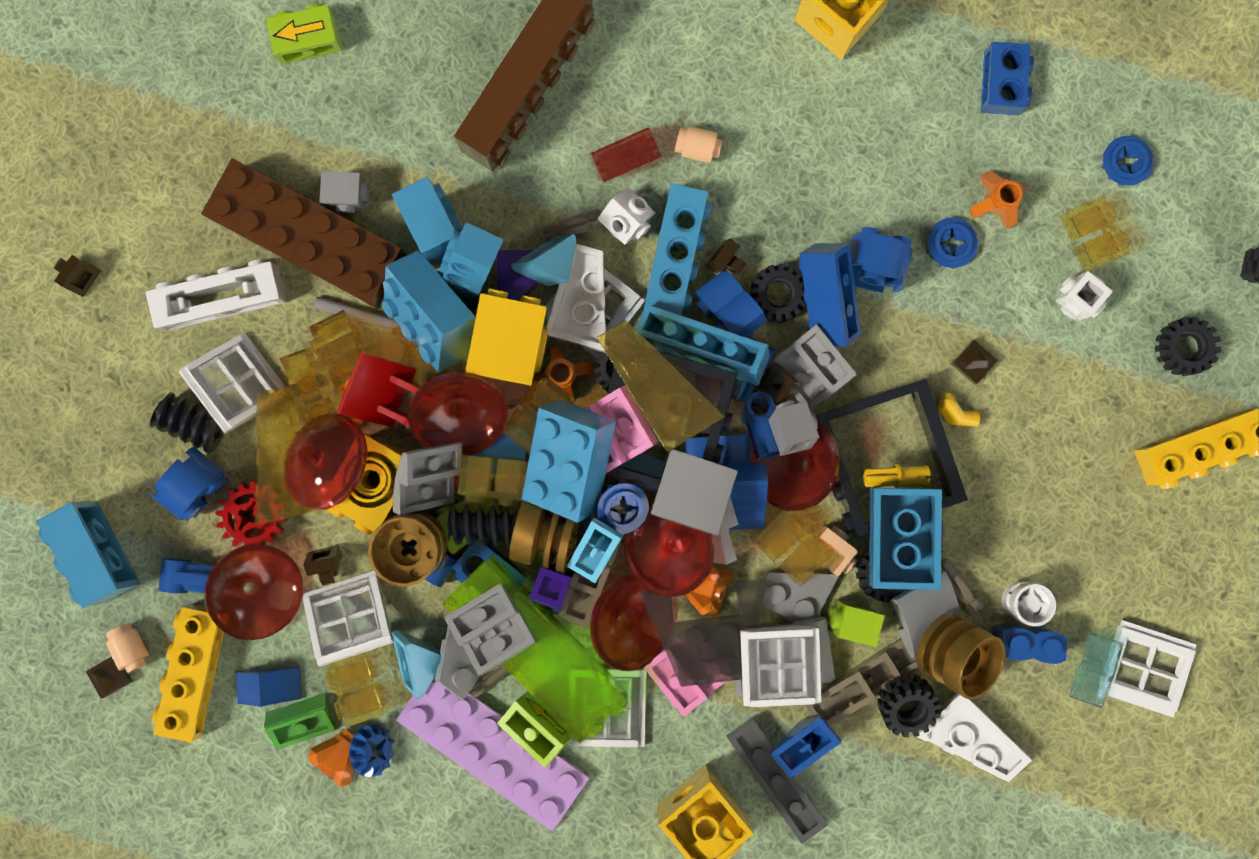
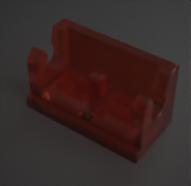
[589,127,662,183]

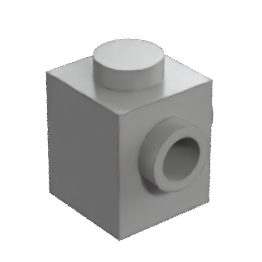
[320,171,370,215]
[768,401,819,456]

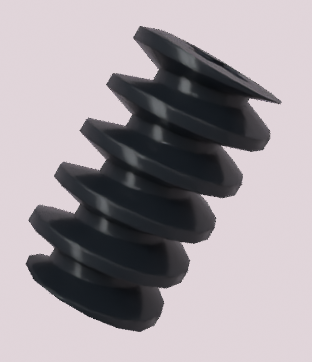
[150,392,224,454]
[447,503,516,547]

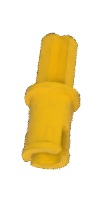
[863,464,930,488]

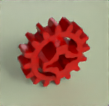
[215,481,288,551]

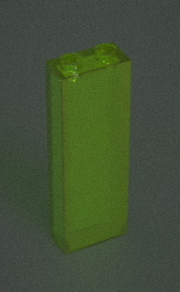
[442,553,627,744]

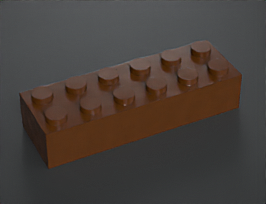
[454,0,595,172]
[201,158,407,309]

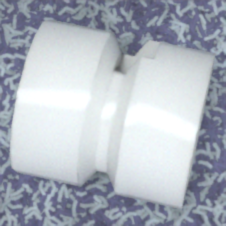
[1001,581,1056,626]

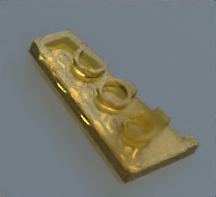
[597,320,725,452]
[255,386,321,526]

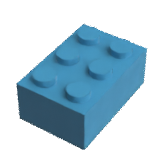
[392,176,463,269]
[382,250,476,372]
[522,399,616,523]
[869,488,942,590]
[36,501,141,608]

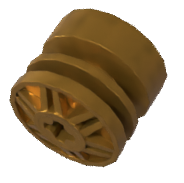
[509,500,582,574]
[368,511,448,587]
[916,613,1005,700]

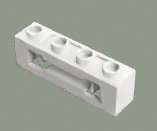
[145,259,287,332]

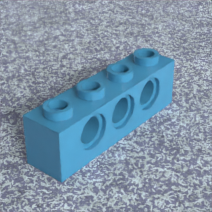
[644,183,712,316]
[438,222,504,311]
[634,304,770,386]

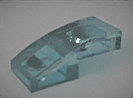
[1069,633,1124,708]

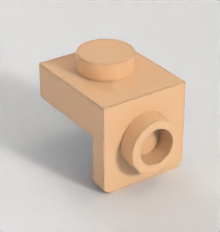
[816,526,858,576]

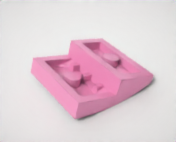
[584,385,659,474]
[643,623,734,717]

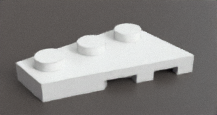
[546,244,607,353]
[916,693,1032,782]

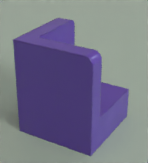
[529,567,572,613]

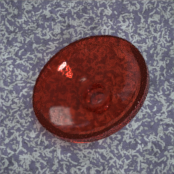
[408,372,508,456]
[284,413,367,510]
[751,420,840,511]
[624,500,715,597]
[204,544,303,640]
[590,574,672,671]

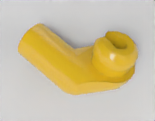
[937,392,980,427]

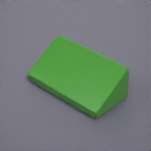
[264,693,337,750]

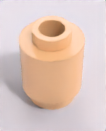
[675,126,722,164]
[105,623,150,673]

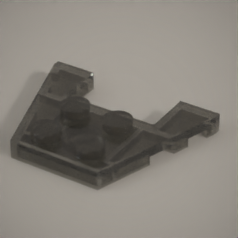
[640,578,767,687]

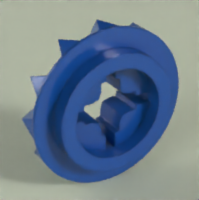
[1101,136,1153,186]
[926,218,978,269]
[596,481,649,534]
[349,724,396,777]

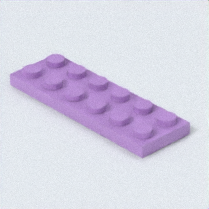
[396,675,590,831]

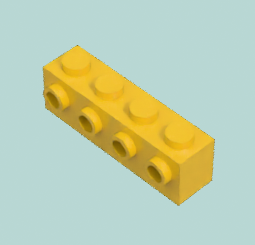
[1134,407,1259,490]
[152,604,229,743]

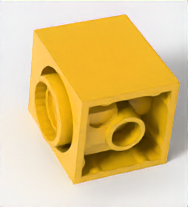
[794,0,889,60]
[465,289,548,386]
[320,432,403,535]
[657,764,753,859]

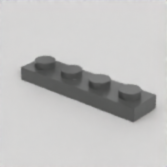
[726,717,828,844]

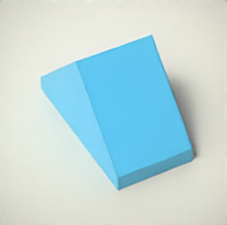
[511,234,576,286]
[567,518,623,583]
[392,630,441,699]

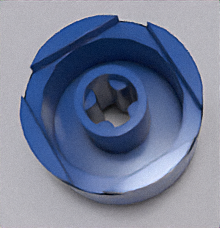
[848,227,913,293]
[150,446,228,521]

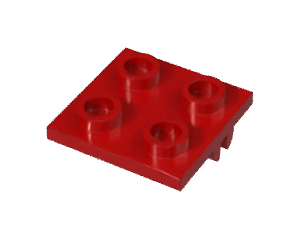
[337,352,435,430]

